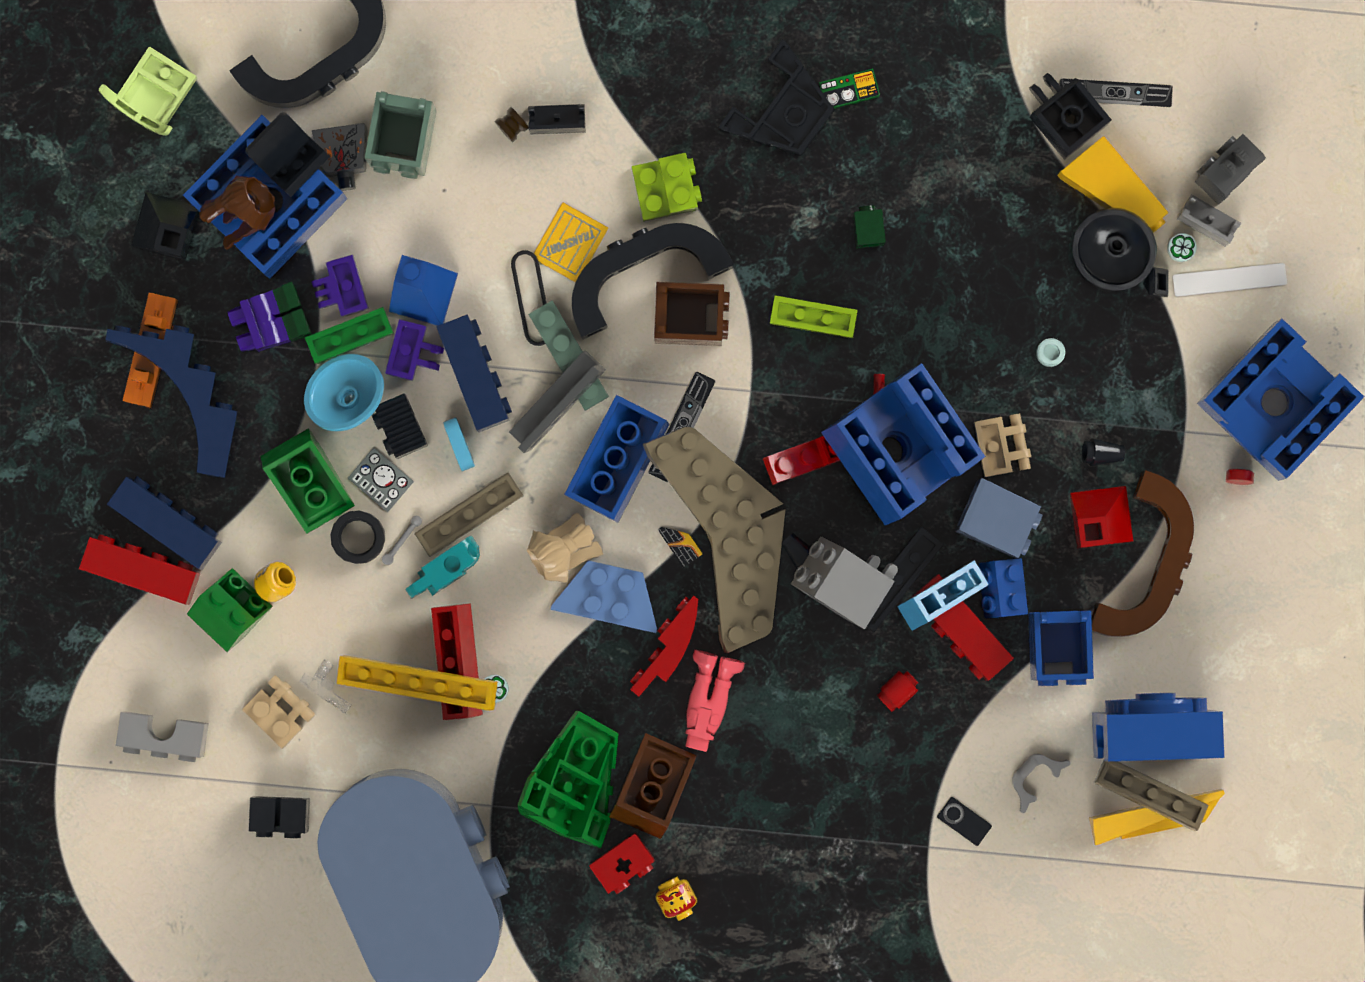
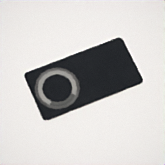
[937,797,992,846]

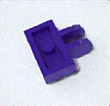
[385,319,444,381]

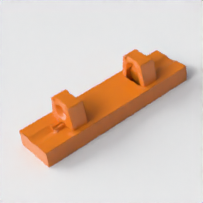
[123,292,178,408]

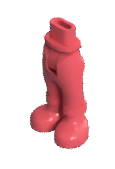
[685,650,745,752]

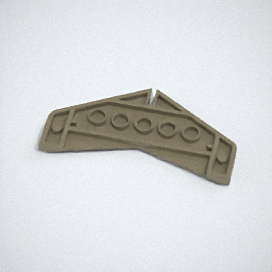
[643,427,785,653]

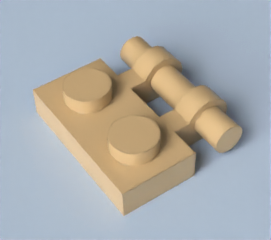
[973,414,1031,477]
[242,675,316,749]

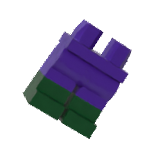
[227,282,312,352]

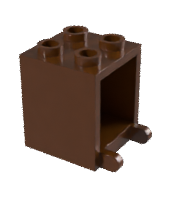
[654,282,730,346]

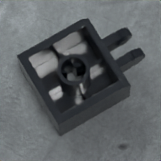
[1029,73,1112,160]

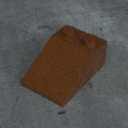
[609,733,697,839]

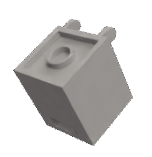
[791,536,898,629]

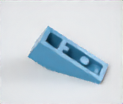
[897,561,989,631]

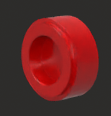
[1226,469,1255,485]

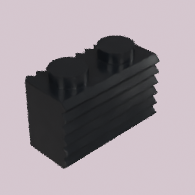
[372,393,428,459]

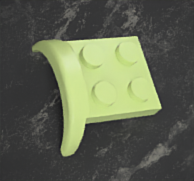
[99,47,197,135]

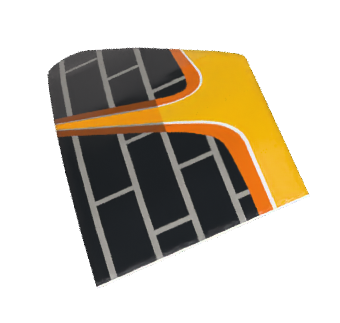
[659,527,702,567]

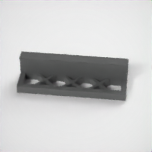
[509,351,606,453]

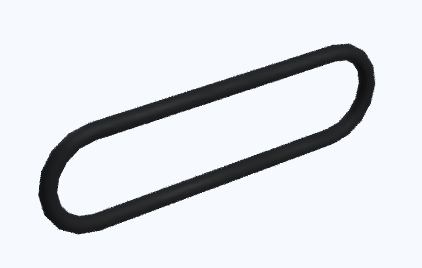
[511,250,547,346]

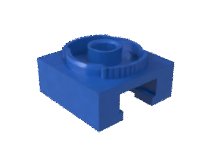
[183,115,348,279]
[1197,319,1365,481]
[821,363,986,525]
[1092,693,1225,762]

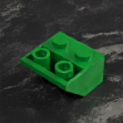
[187,568,273,652]

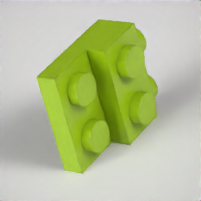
[631,153,702,222]

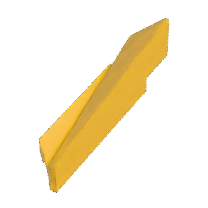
[1089,789,1225,845]

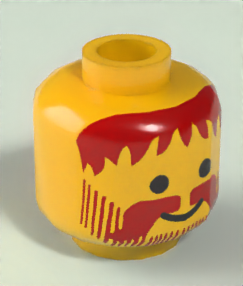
[655,876,697,921]

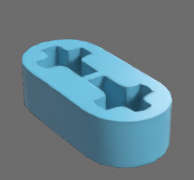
[443,417,475,471]

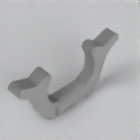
[1012,754,1070,813]

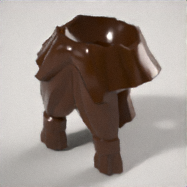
[199,175,275,250]

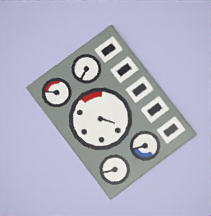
[348,448,414,512]

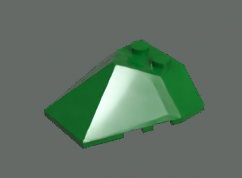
[517,711,618,848]

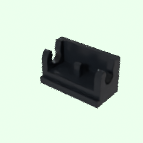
[528,104,586,135]

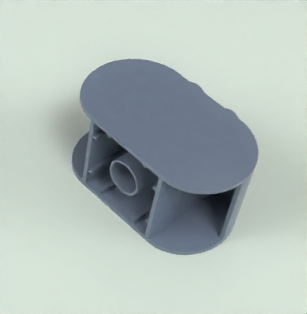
[317,769,510,982]

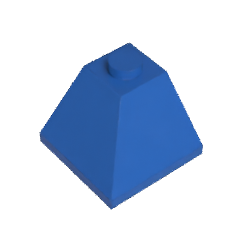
[389,255,458,326]

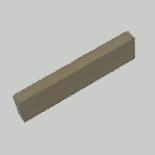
[414,472,524,557]
[1094,759,1209,831]

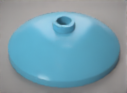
[304,354,384,431]

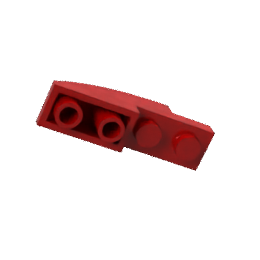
[763,436,840,485]
[630,596,698,696]

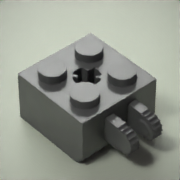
[1195,134,1266,205]

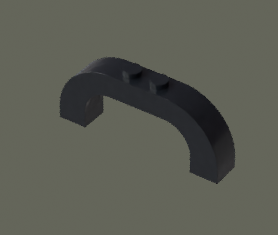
[229,0,386,108]
[572,223,734,340]

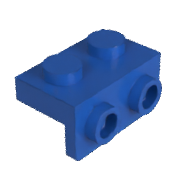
[978,558,1028,619]

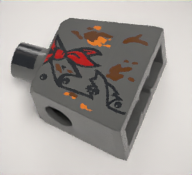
[312,123,368,191]

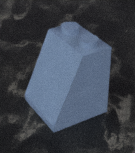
[954,478,1042,559]

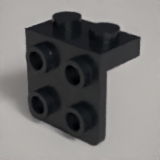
[245,112,330,197]

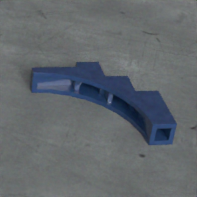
[106,325,237,478]

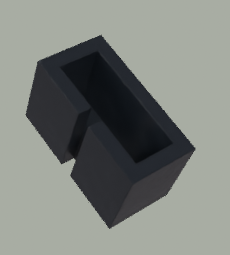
[249,796,310,838]

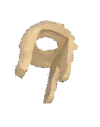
[527,513,603,583]

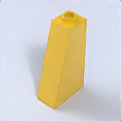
[1058,136,1169,233]

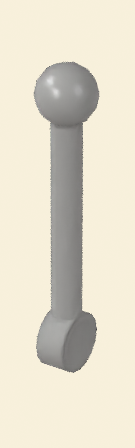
[382,516,422,565]

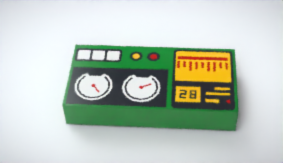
[819,69,880,109]

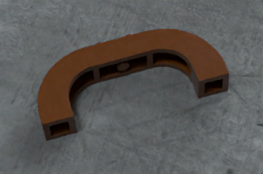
[1091,470,1194,637]

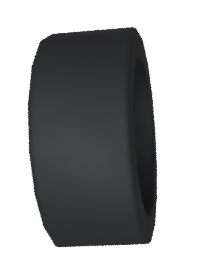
[330,510,385,564]

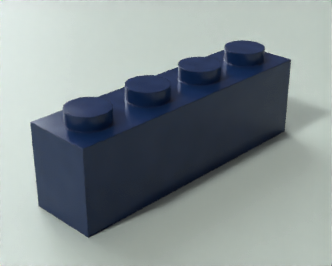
[436,314,512,433]
[107,476,222,570]

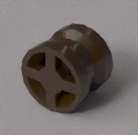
[494,107,529,143]

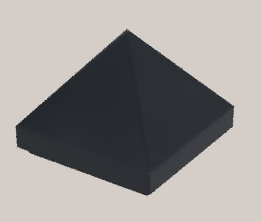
[1143,267,1169,297]

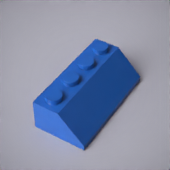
[564,395,670,523]

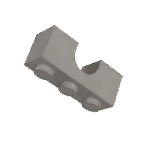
[116,712,209,762]

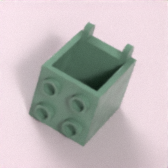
[365,91,436,179]

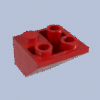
[1070,486,1133,549]

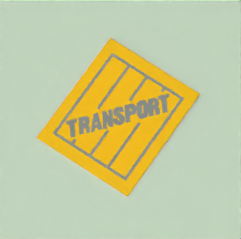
[531,203,608,282]

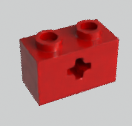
[589,832,655,894]

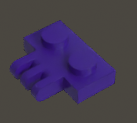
[312,255,369,317]

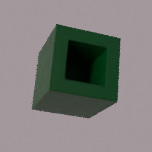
[853,205,886,249]

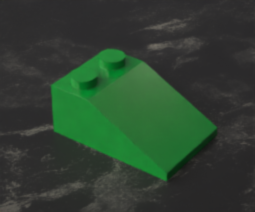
[261,428,355,534]

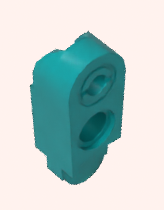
[405,536,480,599]

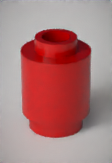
[877,671,918,712]

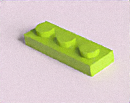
[770,296,858,338]

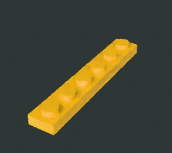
[337,655,498,711]

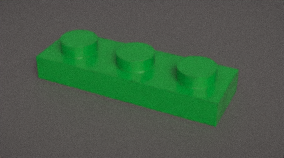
[305,307,394,364]

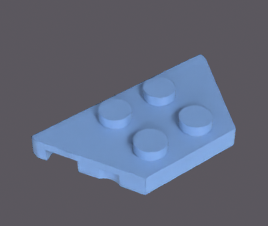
[551,561,657,633]

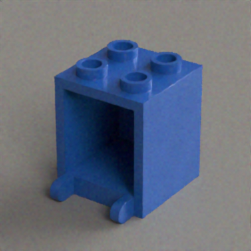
[1028,611,1094,686]

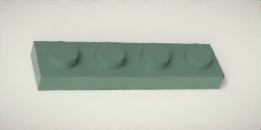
[528,300,609,411]

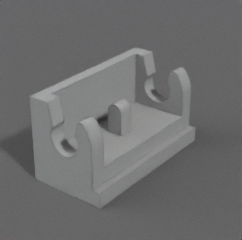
[1177,194,1241,247]

